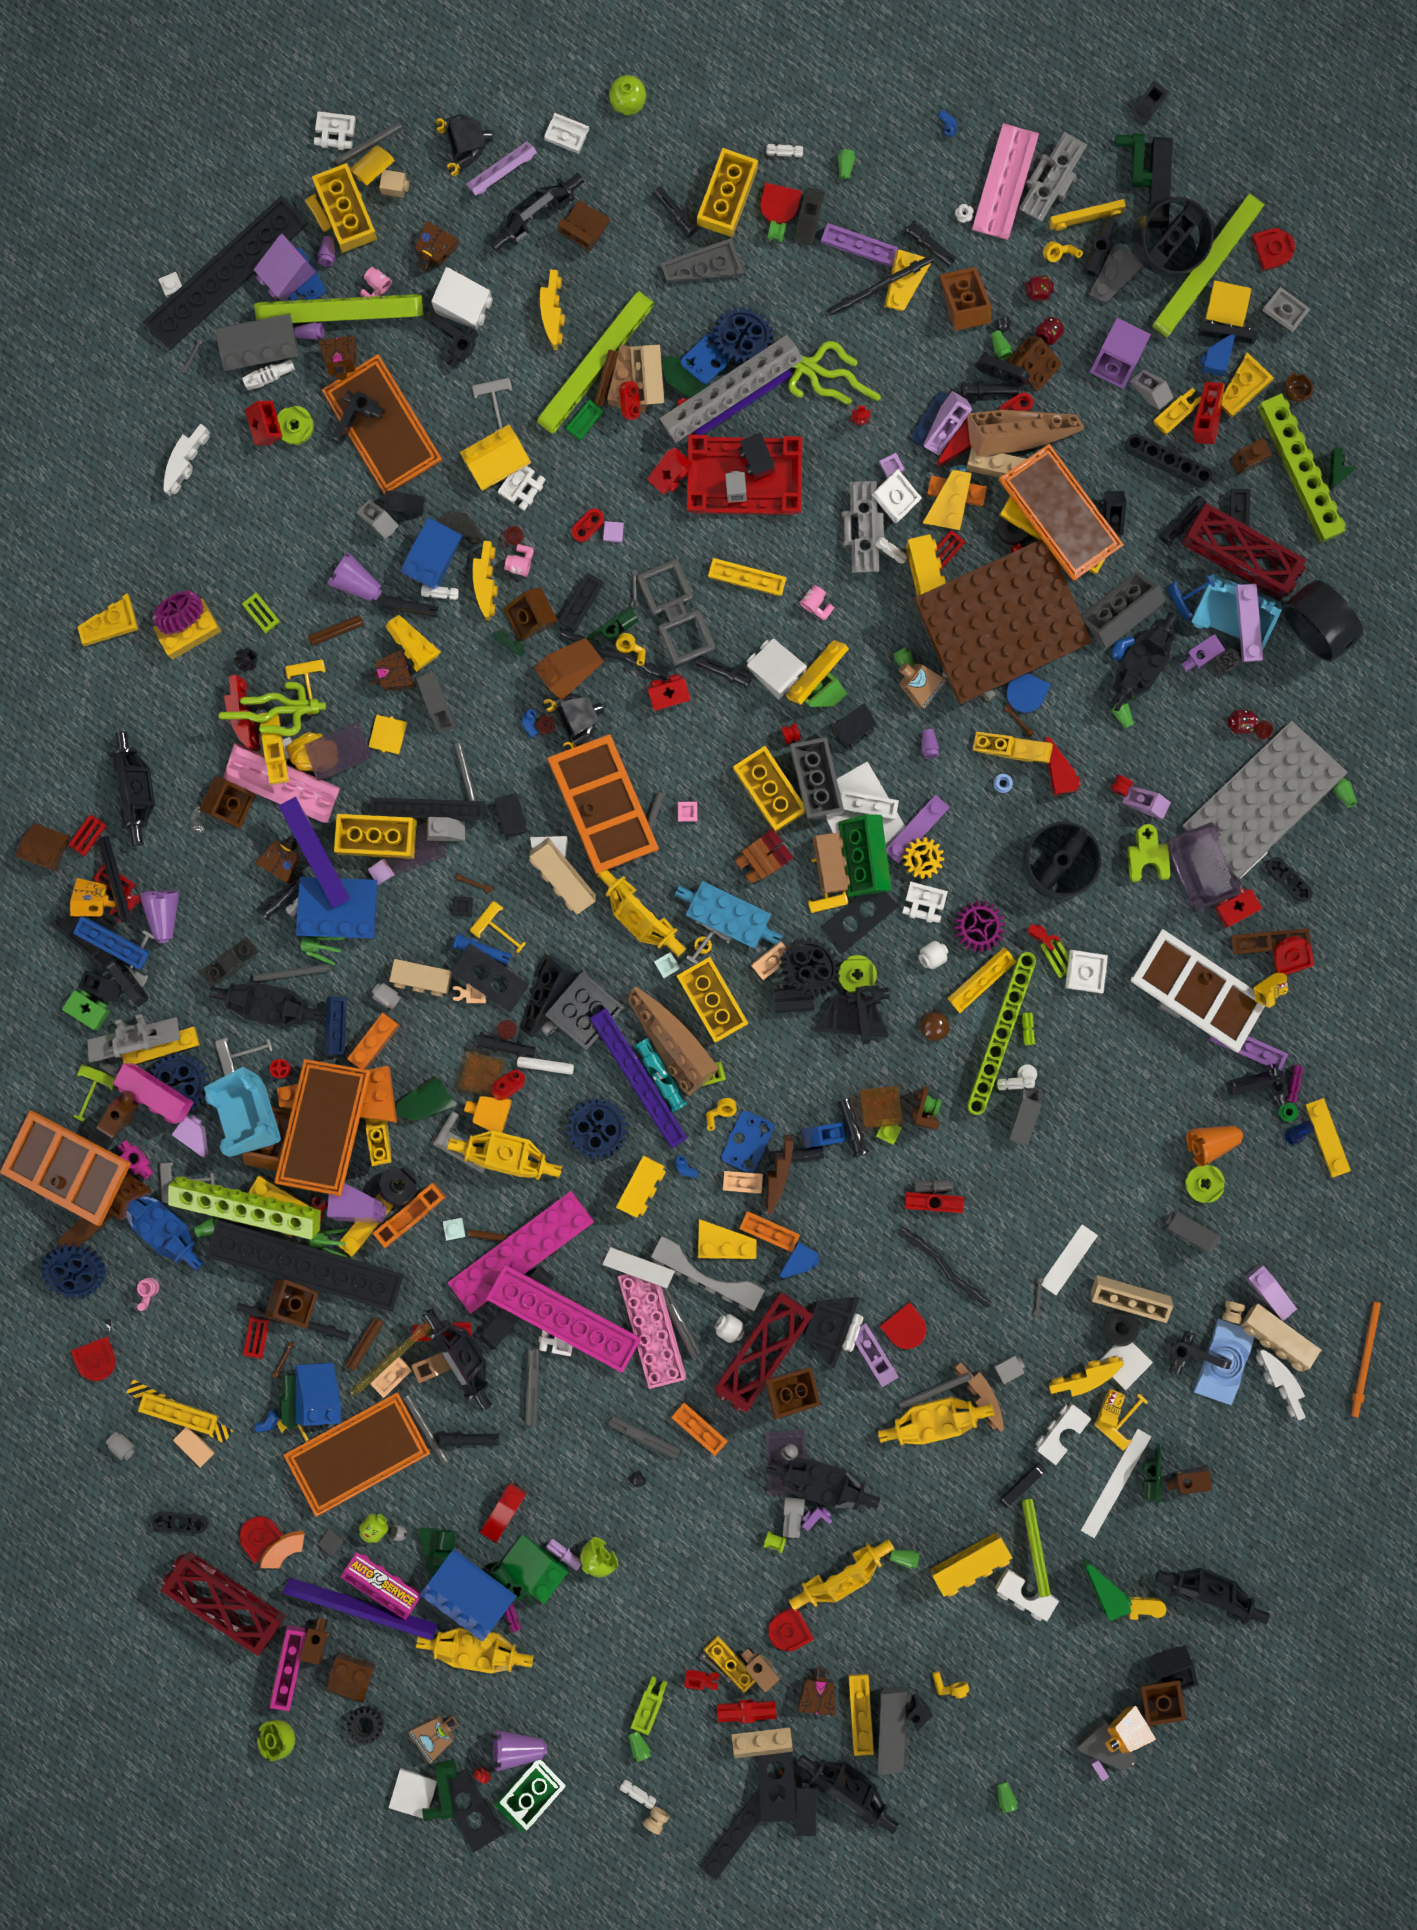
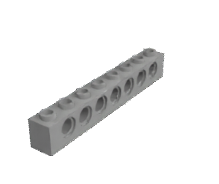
[659,335,803,443]

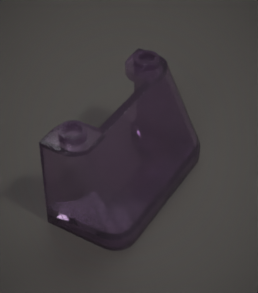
[1165,822,1242,912]

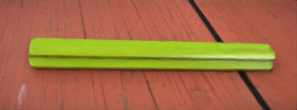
[1022,1499,1050,1597]

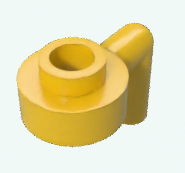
[1043,241,1083,262]
[616,633,646,666]
[706,1098,737,1131]
[932,1671,970,1698]

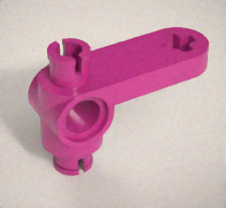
[117,1140,154,1180]

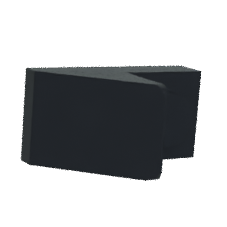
[1131,81,1169,124]

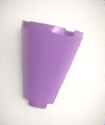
[327,552,382,602]
[140,890,179,943]
[493,1730,547,1771]

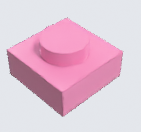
[678,802,697,822]

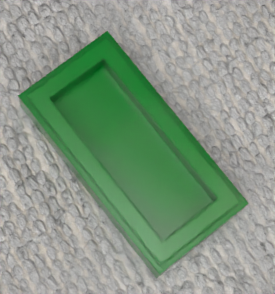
[565,400,604,441]

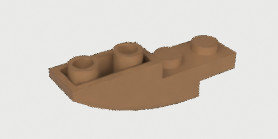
[954,1361,1004,1432]

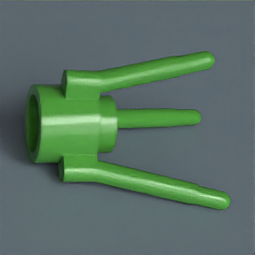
[301,936,345,965]
[310,1228,354,1259]

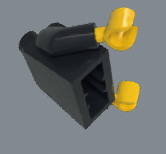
[435,114,493,176]
[544,693,604,748]

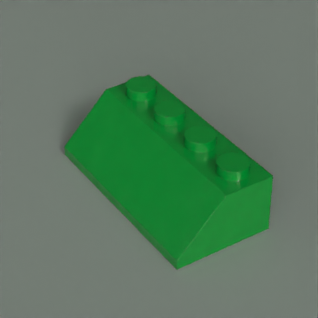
[838,814,891,897]

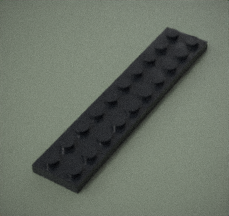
[143,195,308,351]
[206,1219,404,1312]

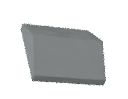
[1263,287,1310,332]

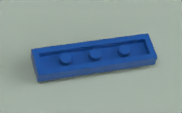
[73,916,151,970]

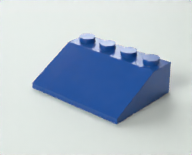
[296,877,377,938]
[420,1549,517,1642]

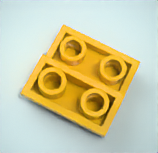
[350,146,395,185]
[1205,280,1251,327]

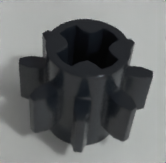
[233,647,258,672]

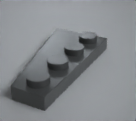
[660,238,744,283]

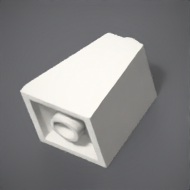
[431,267,493,330]
[747,638,807,700]

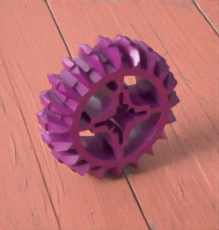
[152,590,204,635]
[954,900,1006,952]

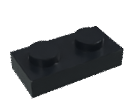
[1229,488,1250,528]

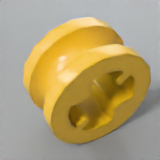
[695,937,712,954]

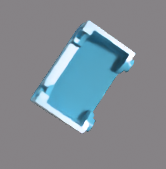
[1191,574,1282,651]
[204,1067,281,1157]

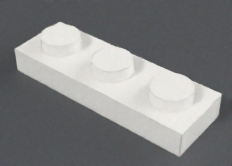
[841,790,899,820]

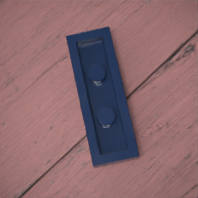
[910,391,948,449]
[324,996,347,1055]

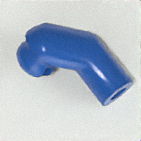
[938,109,957,137]
[1111,636,1135,661]
[521,709,539,739]
[674,1155,699,1179]
[255,1409,280,1433]

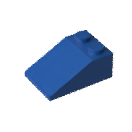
[401,517,463,589]
[295,1363,341,1426]

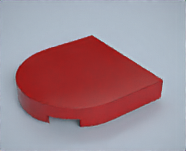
[761,182,802,224]
[1251,228,1295,271]
[1273,936,1314,975]
[880,1302,926,1349]
[71,1336,116,1381]
[240,1516,283,1564]
[768,1606,814,1651]

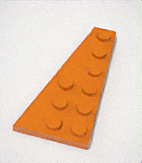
[277,1066,397,1123]

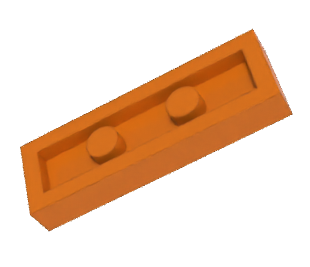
[927,476,987,507]
[739,1211,800,1252]
[671,1402,728,1456]

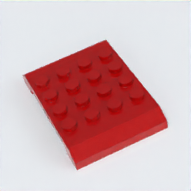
[687,435,802,515]

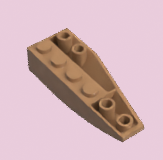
[967,410,1084,456]
[627,987,719,1096]

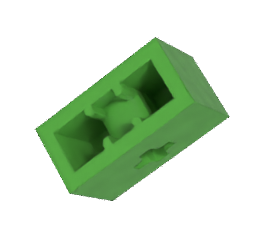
[62,990,111,1031]

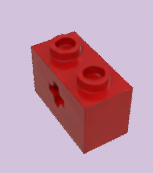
[245,401,283,445]
[647,447,692,495]
[647,674,691,711]
[1214,888,1262,928]

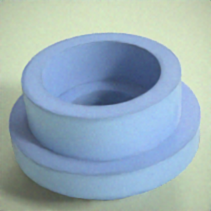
[993,774,1013,793]

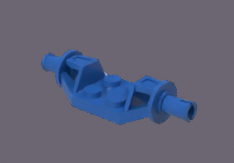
[126,1195,204,1271]

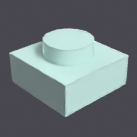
[654,952,680,978]
[443,1218,466,1240]

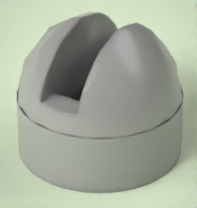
[541,1019,558,1036]
[781,1444,798,1461]
[391,1525,407,1541]

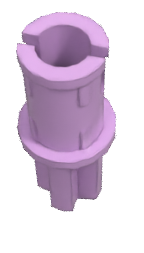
[546,1539,581,1571]

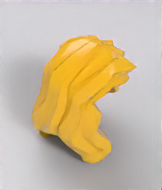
[286,732,338,772]

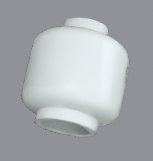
[919,941,948,969]
[715,1314,744,1343]

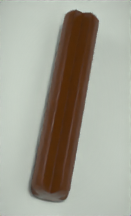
[594,350,618,406]
[309,615,363,645]
[346,1317,384,1371]

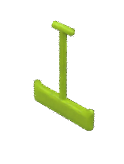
[73,1064,116,1122]

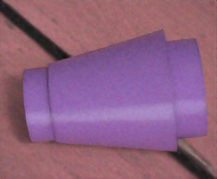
[317,236,335,266]
[295,322,325,341]
[921,729,940,759]

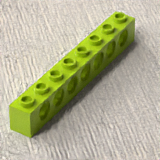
[1257,394,1346,544]
[168,1176,321,1240]

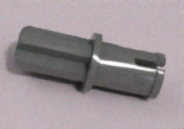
[914,1178,953,1194]

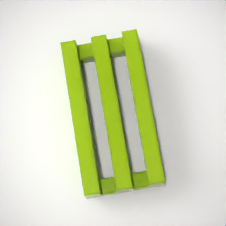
[242,592,281,634]
[1040,940,1069,978]

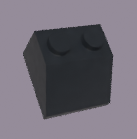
[832,703,877,749]
[1148,1645,1198,1691]

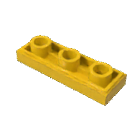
[704,1635,756,1693]

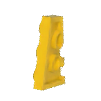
[884,250,931,311]
[1221,353,1274,418]
[923,469,972,530]
[78,593,139,647]
[385,615,441,672]
[698,1219,756,1259]

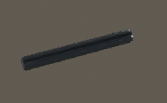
[98,836,131,923]

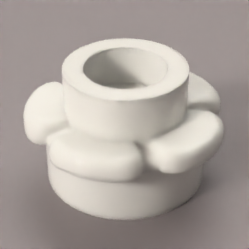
[955,204,974,223]

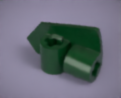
[661,356,710,399]
[586,606,639,641]
[397,1076,457,1121]
[279,1374,299,1430]
[1141,1444,1162,1504]
[418,1527,456,1576]
[486,1561,534,1605]

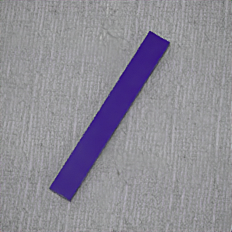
[589,1008,688,1149]
[283,1578,438,1640]

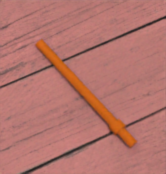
[1351,1302,1381,1418]

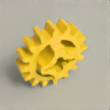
[902,837,944,879]

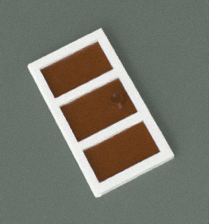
[1131,929,1265,1053]

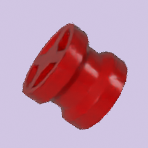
[781,723,801,745]
[1109,774,1133,797]
[270,1059,291,1078]

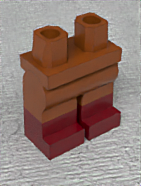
[735,828,794,884]

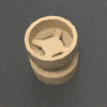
[1222,1301,1245,1324]
[643,1806,670,1835]

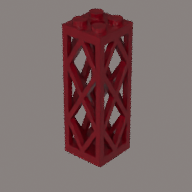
[1181,503,1306,600]
[714,1291,813,1413]
[160,1552,286,1656]

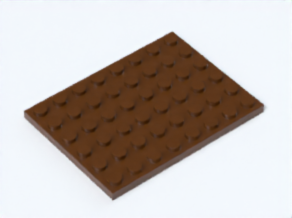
[913,539,1092,704]

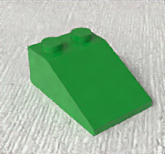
[502,1534,569,1604]
[1081,1558,1132,1621]
[493,1760,565,1832]

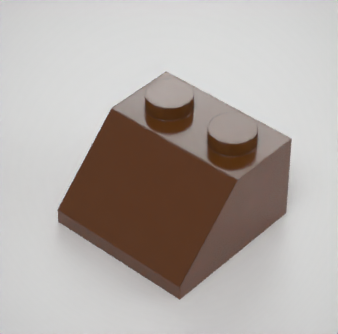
[503,587,557,642]
[199,776,256,828]
[15,823,70,872]
[264,1279,319,1329]
[326,1653,376,1703]
[1140,1680,1186,1726]

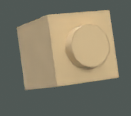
[379,170,409,198]

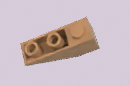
[411,1352,451,1383]

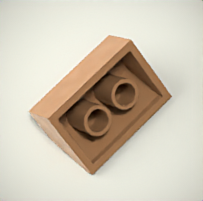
[607,345,647,414]

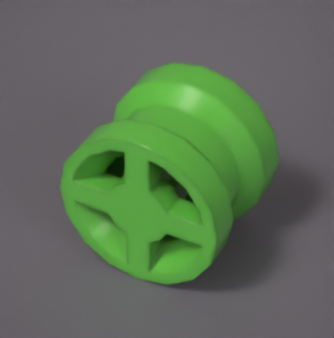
[768,220,786,242]
[922,1095,942,1117]

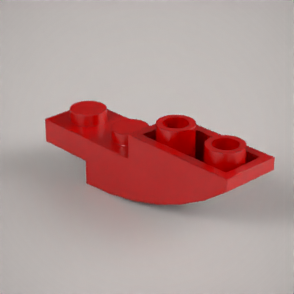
[224,675,260,751]

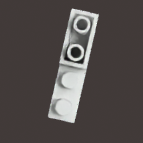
[164,424,210,497]
[1256,1348,1306,1421]

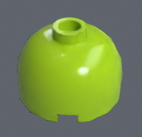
[609,75,647,115]
[580,1537,619,1578]
[257,1720,295,1762]

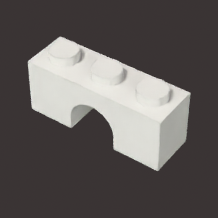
[1035,1402,1091,1465]
[995,1567,1059,1621]

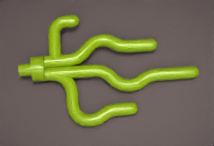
[788,341,881,405]
[218,682,326,736]

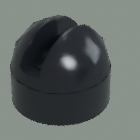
[995,317,1011,332]
[630,1470,646,1487]

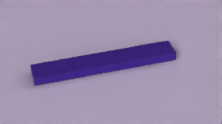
[693,369,792,435]
[278,797,351,908]

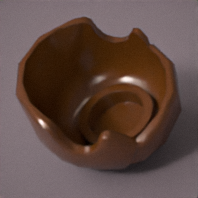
[1284,372,1314,402]
[919,1011,950,1041]

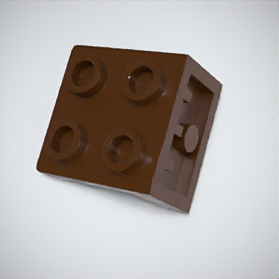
[558,200,610,251]
[1006,335,1062,391]
[911,1086,940,1130]
[108,1172,151,1220]

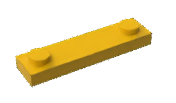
[1049,199,1126,231]
[708,558,786,597]
[786,640,849,705]
[947,947,1016,1013]
[122,1027,200,1065]
[1305,1098,1351,1177]
[339,1193,394,1257]
[138,1392,219,1435]
[849,1674,874,1756]

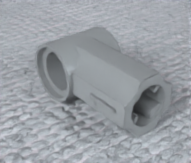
[783,1497,805,1538]

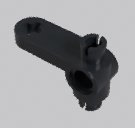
[425,312,479,369]
[332,390,386,446]
[846,985,890,1045]
[1226,1063,1289,1106]
[1169,1330,1232,1375]

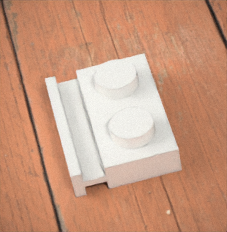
[544,113,589,154]

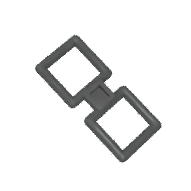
[636,559,715,665]

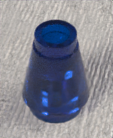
[1284,1120,1315,1146]

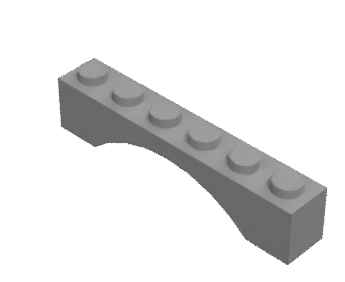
[651,1236,765,1312]

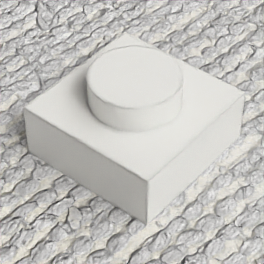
[159,272,182,298]

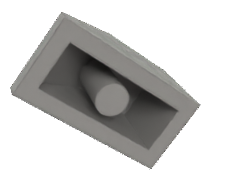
[1130,369,1174,410]
[356,499,399,539]
[426,817,465,841]

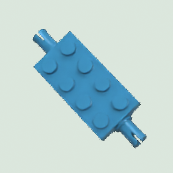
[674,881,783,949]

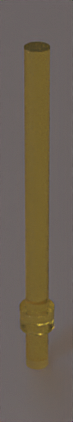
[350,1322,431,1396]

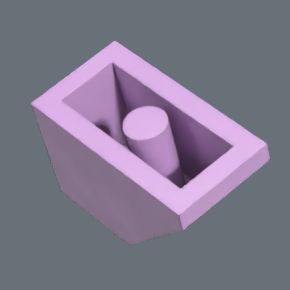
[1122,786,1171,819]
[172,1115,209,1157]

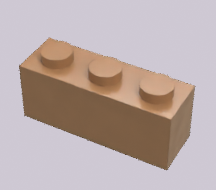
[812,833,850,895]

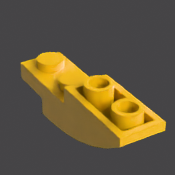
[540,269,565,350]
[473,541,498,621]
[259,713,289,785]
[973,732,1053,763]
[365,1118,392,1166]
[1049,1355,1124,1397]

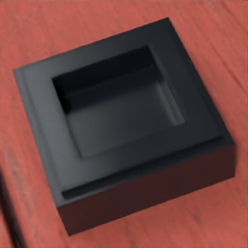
[453,896,474,917]

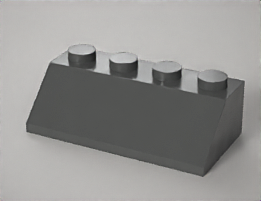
[216,313,299,371]
[1081,571,1165,649]
[789,737,844,819]
[878,1686,912,1775]

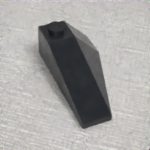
[521,953,578,1038]

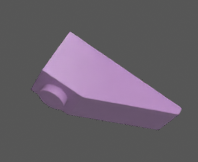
[923,391,973,455]
[1244,1264,1297,1321]
[855,1323,898,1387]

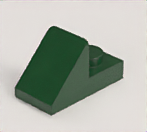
[1329,447,1356,489]

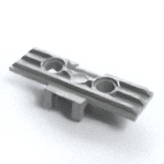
[1019,132,1087,222]
[842,481,885,573]
[88,1014,180,1062]

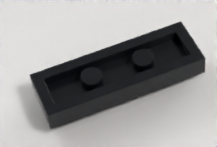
[1198,321,1258,344]
[559,572,604,632]

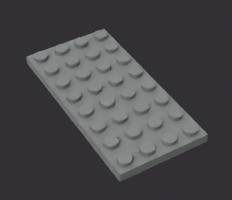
[1182,721,1348,879]

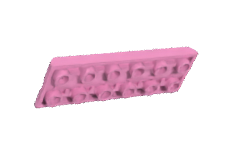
[972,123,1039,240]
[223,743,340,823]
[618,1274,686,1389]

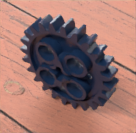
[712,306,774,365]
[150,1053,211,1114]
[566,1098,629,1160]
[41,1242,106,1299]

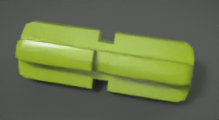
[1022,1012,1035,1045]

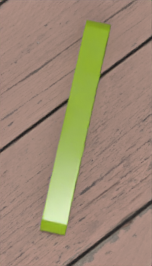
[1152,193,1265,338]
[537,291,654,434]
[254,294,424,323]
[967,952,1036,1115]

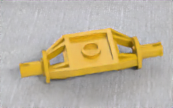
[597,870,686,957]
[447,1130,562,1180]
[878,1397,995,1446]
[789,1539,895,1611]
[416,1627,534,1673]

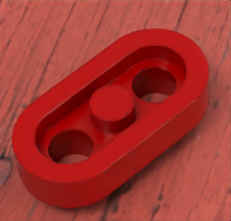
[619,381,640,420]
[999,393,1034,411]
[572,508,604,543]
[492,1070,525,1100]

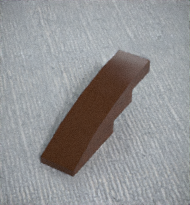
[1231,928,1311,955]
[766,1134,793,1214]
[58,1212,114,1248]

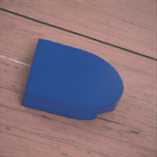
[1006,673,1051,713]

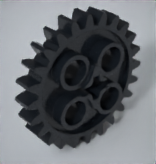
[779,937,841,998]

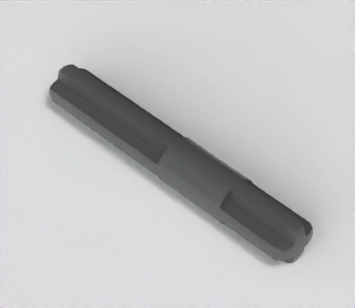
[661,1287,700,1358]
[525,1349,540,1426]
[608,1416,680,1459]

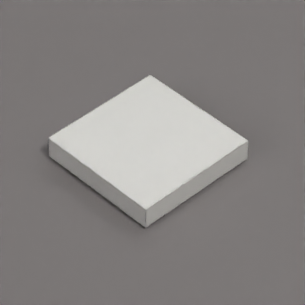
[871,469,921,523]
[1065,950,1108,993]
[1099,1343,1153,1390]
[389,1768,437,1818]

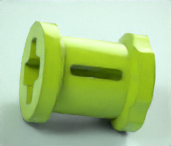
[763,1531,787,1554]

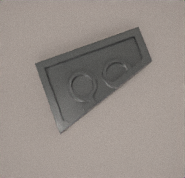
[1088,245,1143,305]

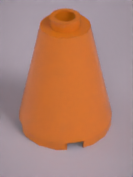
[1186,1126,1243,1167]

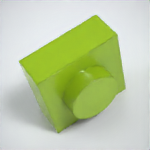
[876,1119,902,1145]

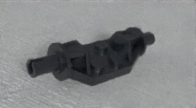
[489,173,585,252]
[1109,612,1179,711]
[110,731,155,846]
[209,982,325,1028]
[422,1308,492,1411]
[766,1458,880,1510]
[1155,1568,1270,1625]
[796,1754,899,1834]

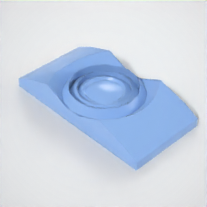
[1194,1319,1254,1405]

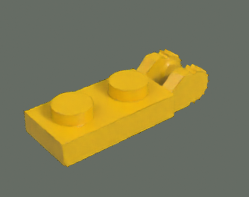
[1153,388,1201,436]

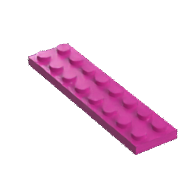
[447,1190,594,1314]
[486,1264,641,1373]

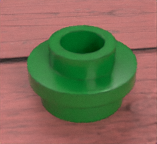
[1278,1103,1298,1122]

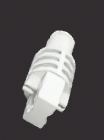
[242,359,295,390]

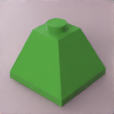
[790,673,847,707]

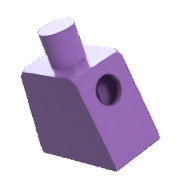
[1180,634,1225,672]

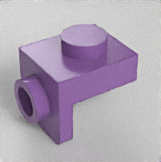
[802,1506,832,1531]

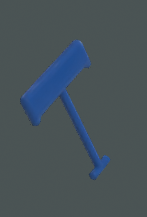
[1167,575,1215,620]

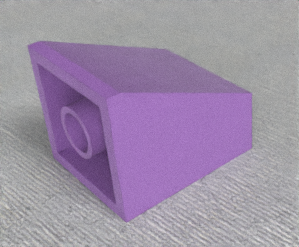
[254,234,316,301]
[1090,318,1151,389]
[327,1183,386,1223]

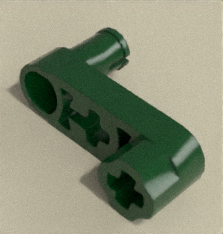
[1114,133,1152,188]
[422,1759,457,1821]

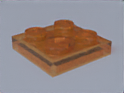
[459,1051,506,1097]
[860,1086,903,1128]

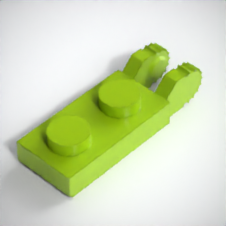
[631,1676,667,1735]

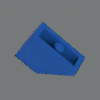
[1200,334,1235,377]
[801,1122,847,1148]
[779,1242,820,1278]

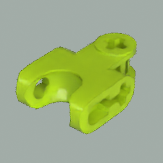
[1127,824,1170,883]

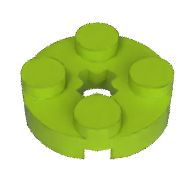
[277,406,314,445]
[838,955,877,993]
[1185,1165,1225,1203]

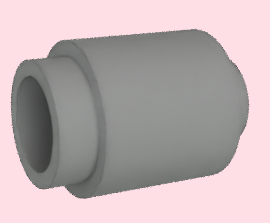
[372,982,401,1009]
[106,1432,135,1461]

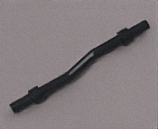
[828,255,934,315]
[561,629,669,680]
[898,1226,992,1308]
[236,1302,350,1341]

